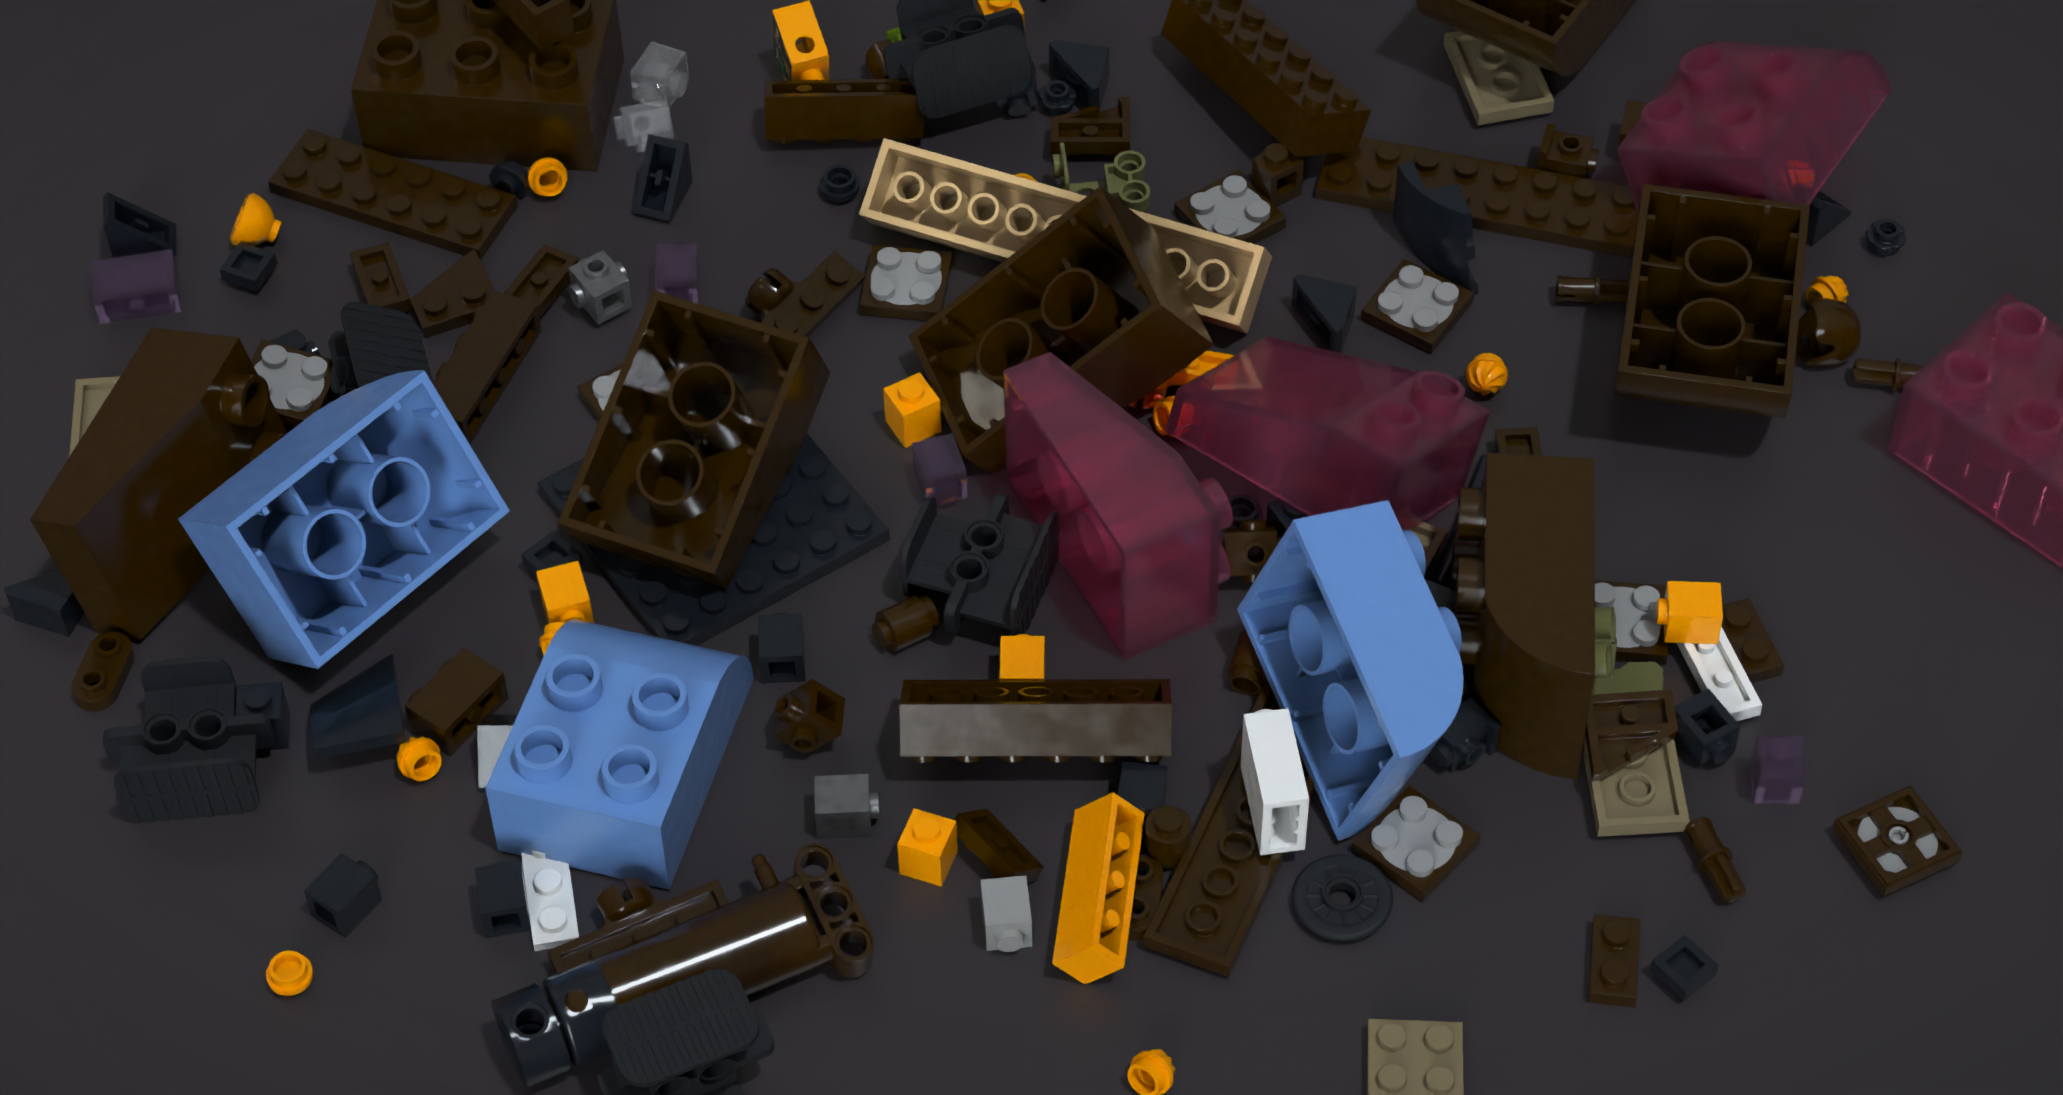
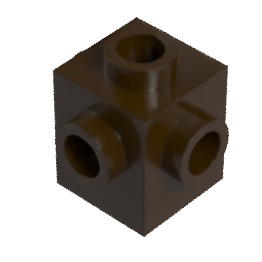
[1222,519,1282,583]
[773,679,845,755]

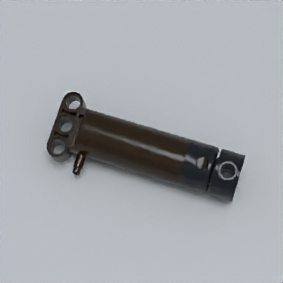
[491,843,874,1089]

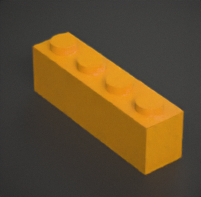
[1052,792,1145,984]

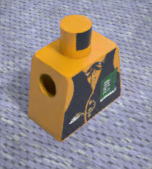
[772,0,829,80]

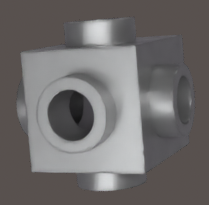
[568,250,633,325]

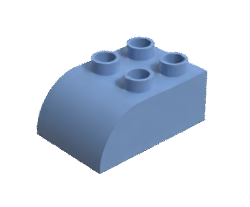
[178,370,510,669]
[1237,500,1464,841]
[485,619,754,890]

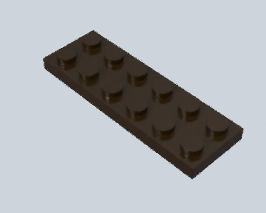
[268,129,518,260]

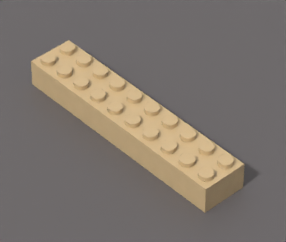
[859,138,1272,334]

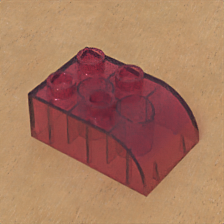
[1617,40,1892,212]
[1888,293,2063,568]

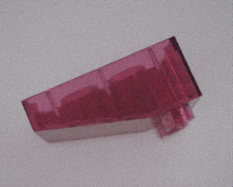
[1165,336,1490,531]
[1004,352,1233,660]

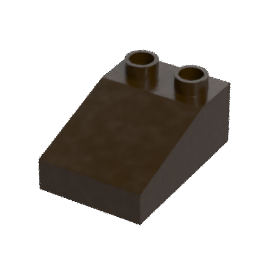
[909,186,1214,475]
[557,290,831,589]
[30,327,288,640]

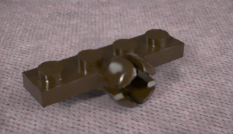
[745,251,865,337]
[548,876,729,974]

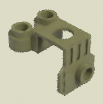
[1052,143,1151,212]
[1592,607,1664,695]

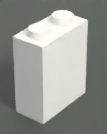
[1240,708,1309,855]

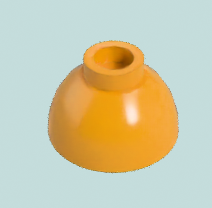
[230,193,281,246]

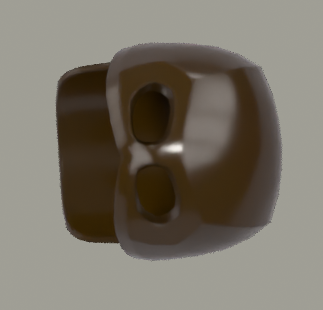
[1796,298,1861,366]

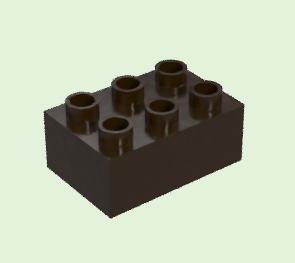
[351,0,624,172]

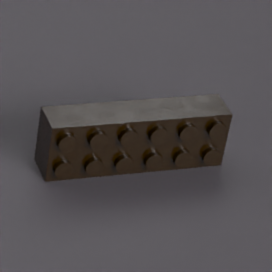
[1161,0,1371,157]
[899,679,1172,762]

